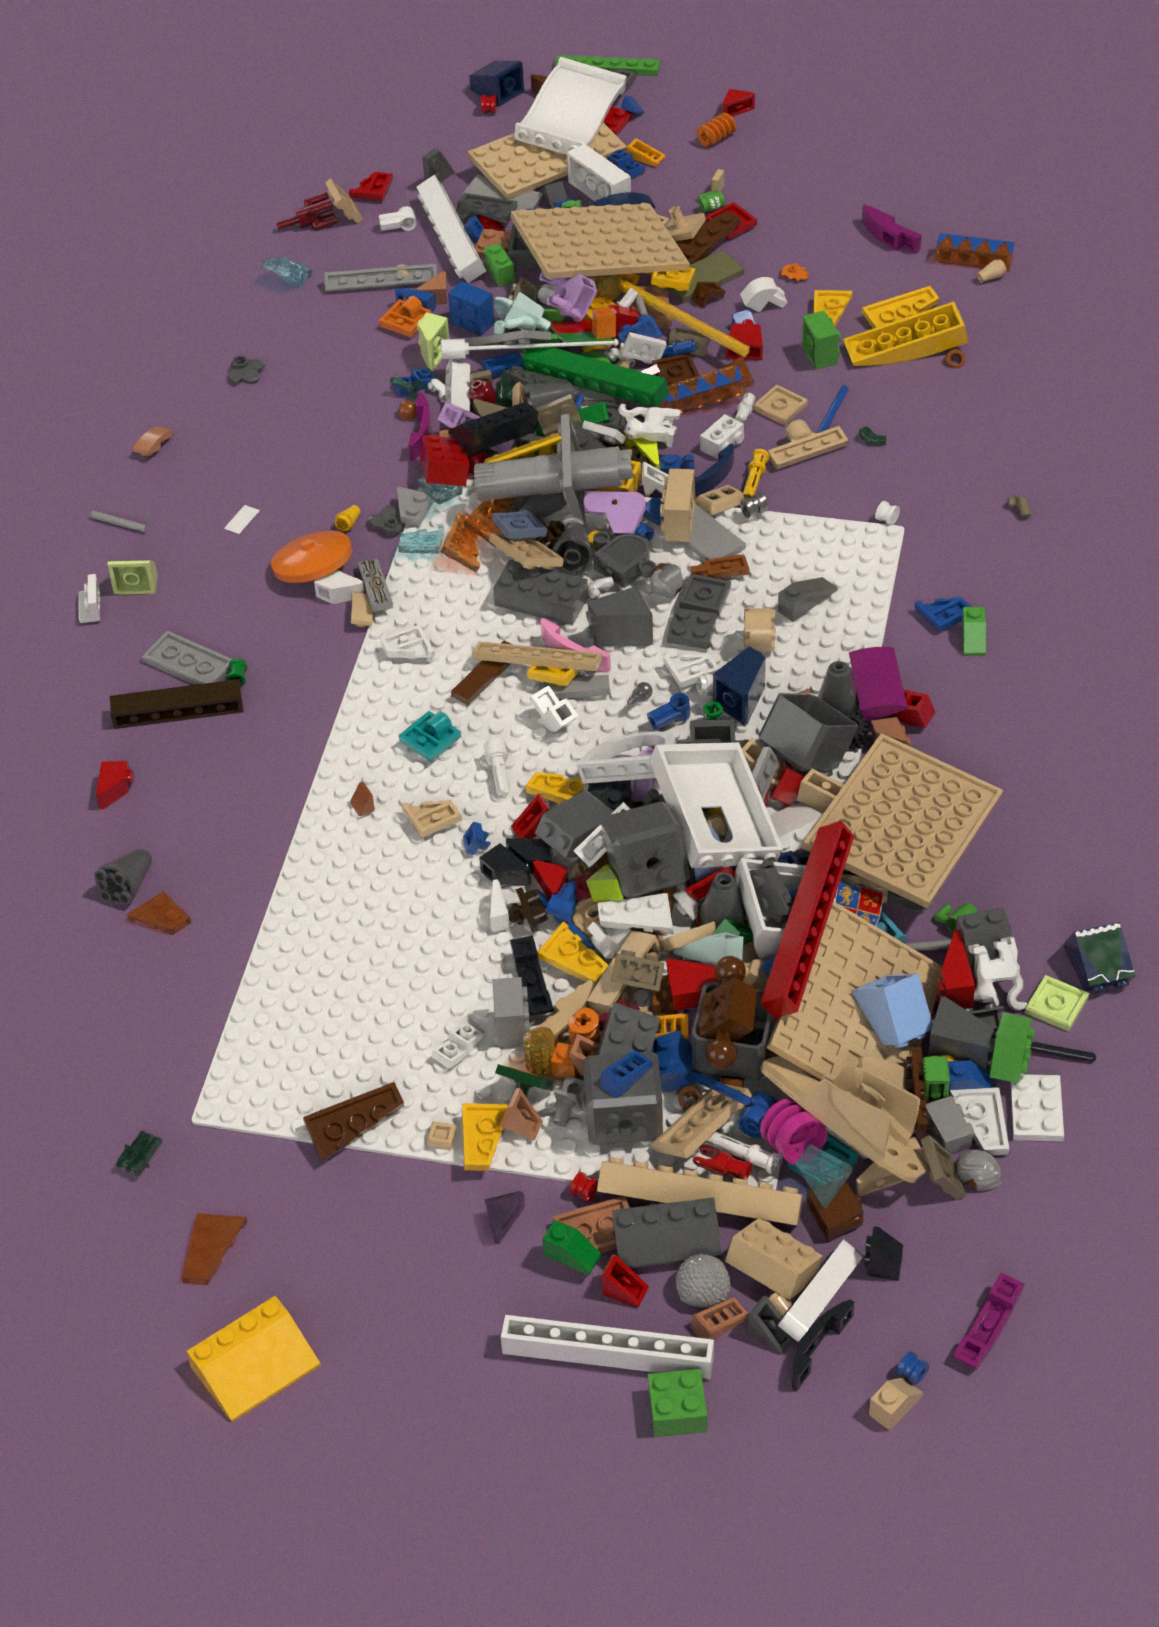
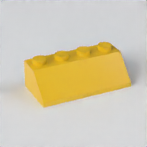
[484,433,562,463]

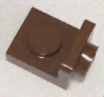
[692,282,726,307]

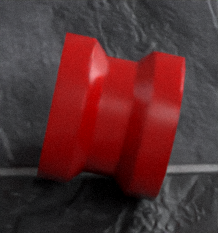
[481,95,497,113]
[569,1172,599,1203]

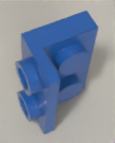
[618,314,663,344]

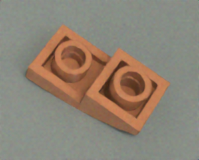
[133,426,172,456]

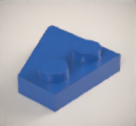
[914,597,971,632]

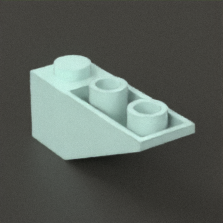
[673,932,743,966]

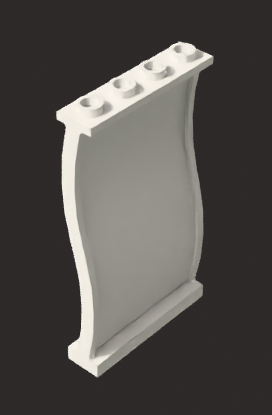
[514,57,627,155]

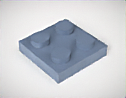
[491,511,547,540]

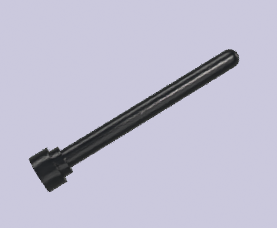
[993,1032,1096,1062]

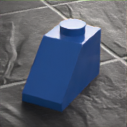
[948,1060,995,1097]

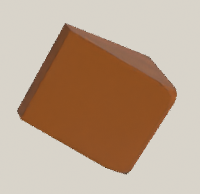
[350,782,375,816]

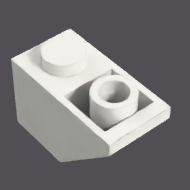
[314,570,364,604]

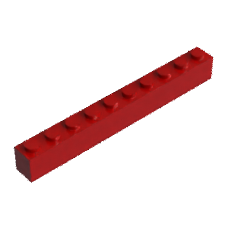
[760,820,854,1019]

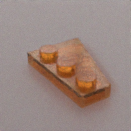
[464,497,515,547]
[440,512,480,572]
[182,1213,247,1285]

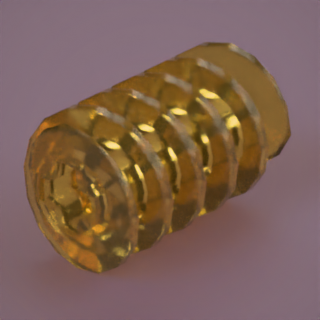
[587,275,623,300]
[523,1027,555,1077]

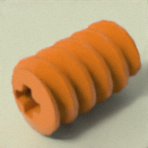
[696,113,737,147]
[568,1007,600,1045]

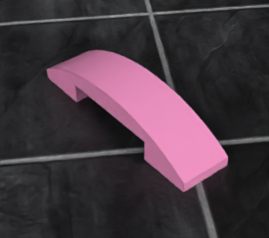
[540,618,611,672]

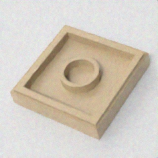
[753,384,808,426]

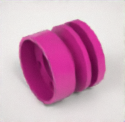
[760,1098,828,1165]

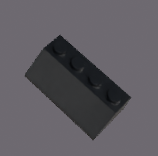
[448,402,538,454]

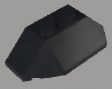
[583,780,631,811]

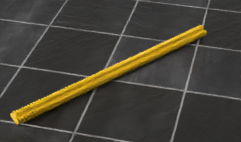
[606,275,750,357]

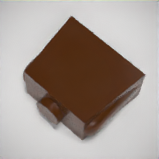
[806,1180,864,1243]

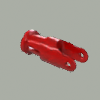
[693,1145,753,1180]

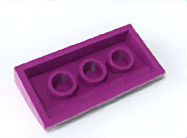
[848,647,908,722]

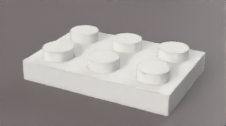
[1010,1074,1064,1142]

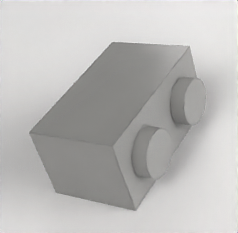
[926,1096,974,1154]

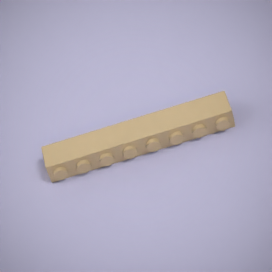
[597,1157,804,1225]

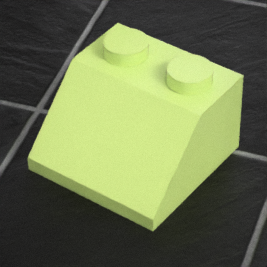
[417,313,449,371]
[107,560,158,595]

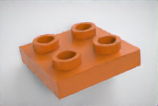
[379,296,432,338]

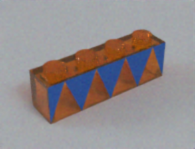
[935,233,1015,271]
[664,364,746,414]

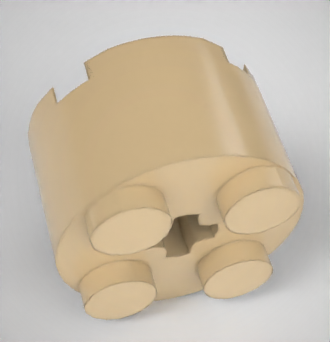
[744,608,776,652]

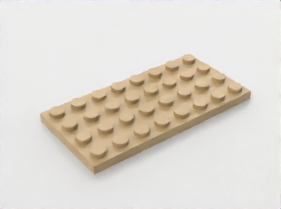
[467,123,627,199]

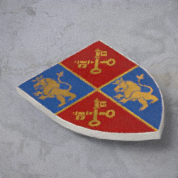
[835,881,884,926]

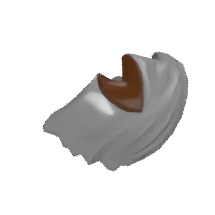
[649,563,684,598]
[956,1149,1002,1191]

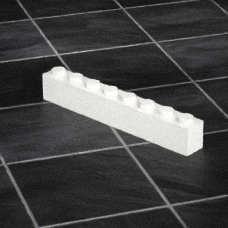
[417,175,486,283]
[501,1315,714,1379]

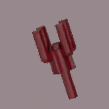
[276,192,338,230]

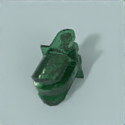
[495,373,515,408]
[116,1130,162,1176]

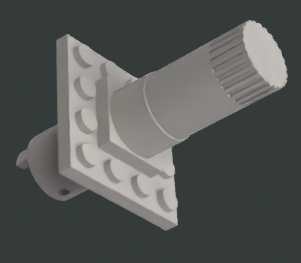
[474,414,633,527]

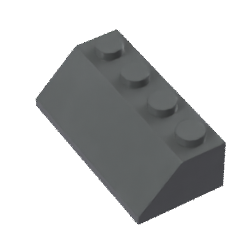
[612,1197,722,1269]

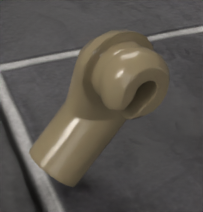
[1007,495,1031,519]

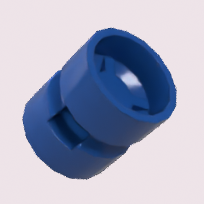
[737,1091,778,1139]

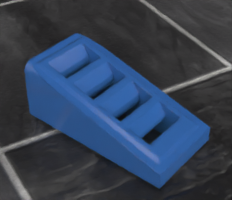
[395,288,436,312]
[600,1050,653,1098]

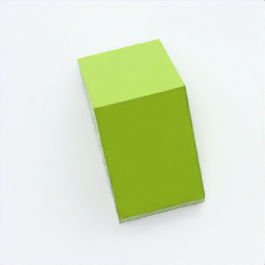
[586,864,624,902]

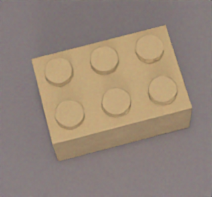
[660,469,695,542]
[725,1218,823,1300]

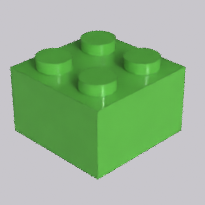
[802,311,841,370]
[990,1013,1035,1083]
[648,1369,707,1437]

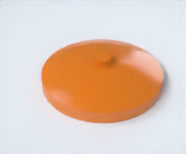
[271,530,353,583]

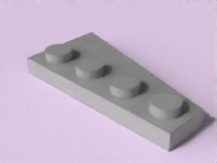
[468,330,551,351]

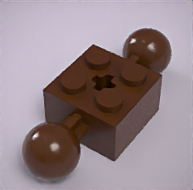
[698,956,757,1070]

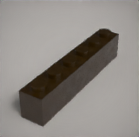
[110,679,244,729]

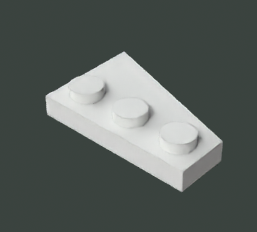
[597,893,674,935]
[949,1088,1009,1155]

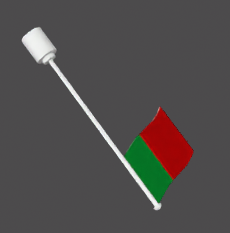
[441,319,619,359]

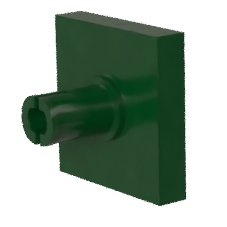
[495,1064,556,1097]

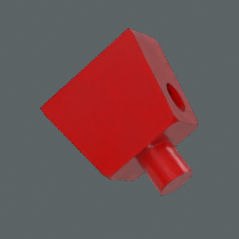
[726,319,763,360]

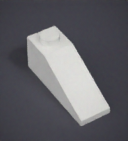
[574,802,630,868]

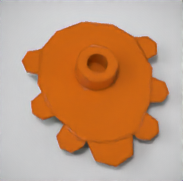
[781,263,809,281]

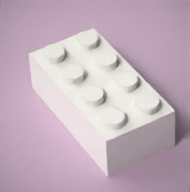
[567,144,631,201]

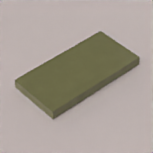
[667,250,744,303]

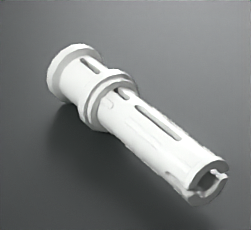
[704,1131,780,1174]

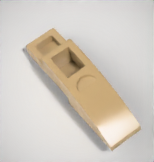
[523,980,594,1057]

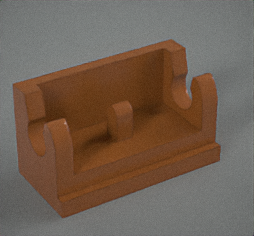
[652,974,677,1016]

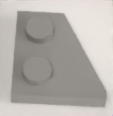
[397,487,435,527]

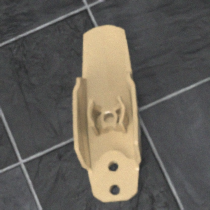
[761,1056,928,1183]

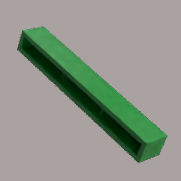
[522,343,669,407]

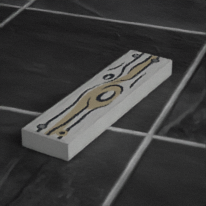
[357,559,393,611]

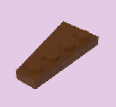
[906,1047,928,1147]

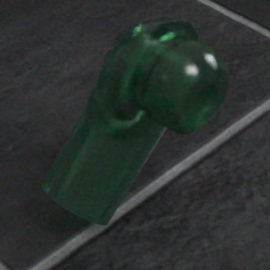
[859,426,886,445]

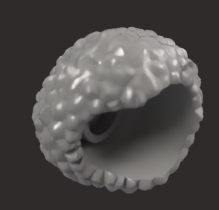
[675,1254,731,1308]

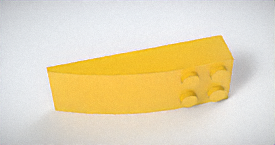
[843,301,968,366]

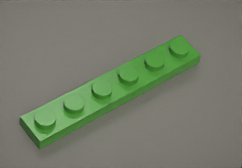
[554,55,660,76]

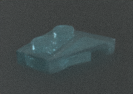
[398,525,445,555]

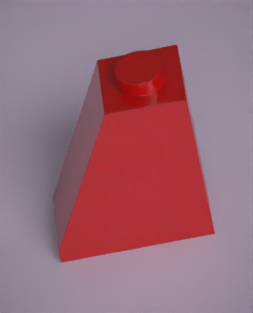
[666,959,719,1011]

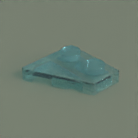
[417,476,463,505]
[796,1144,853,1208]

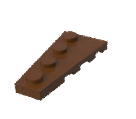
[676,211,741,265]
[303,1082,404,1163]

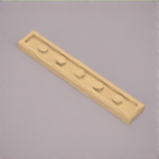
[472,641,603,672]

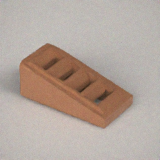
[690,1297,749,1340]

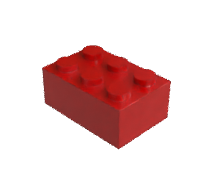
[420,434,470,486]

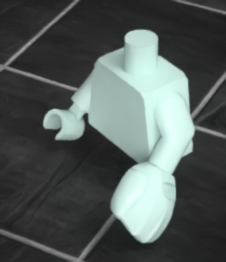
[493,292,551,335]

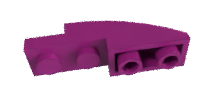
[862,204,922,254]

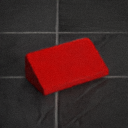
[685,866,735,900]

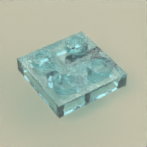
[260,256,312,288]

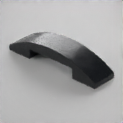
[510,935,554,1017]
[792,1300,855,1391]

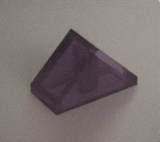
[485,1191,525,1244]

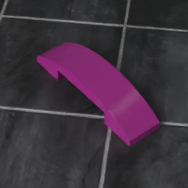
[408,393,431,461]
[953,1272,1024,1370]

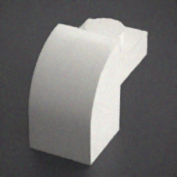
[740,277,788,312]
[529,686,578,732]
[587,922,636,959]

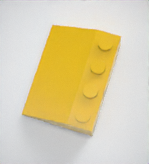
[186,1296,321,1422]

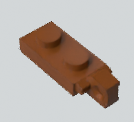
[690,554,750,579]

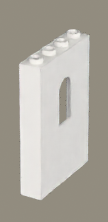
[649,742,783,868]

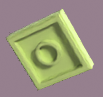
[1025,975,1089,1032]

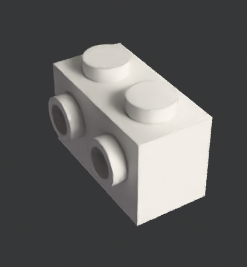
[700,414,744,459]

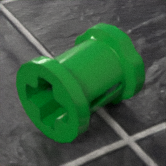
[226,659,248,686]
[703,701,723,720]

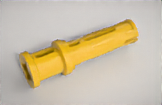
[743,449,770,498]

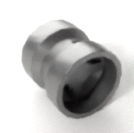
[740,492,768,519]

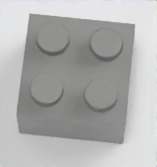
[492,977,530,1047]

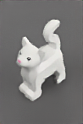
[618,404,681,448]
[968,936,1027,1011]

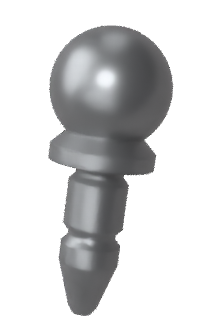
[627,682,653,705]

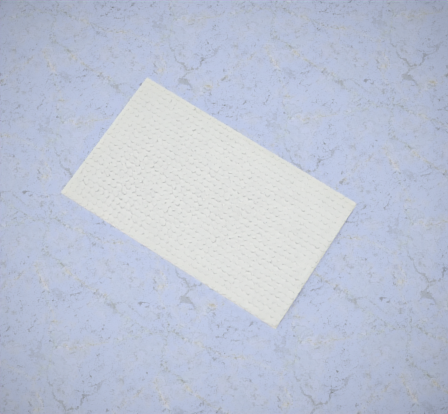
[192,475,905,1190]

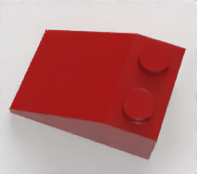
[935,930,975,1009]

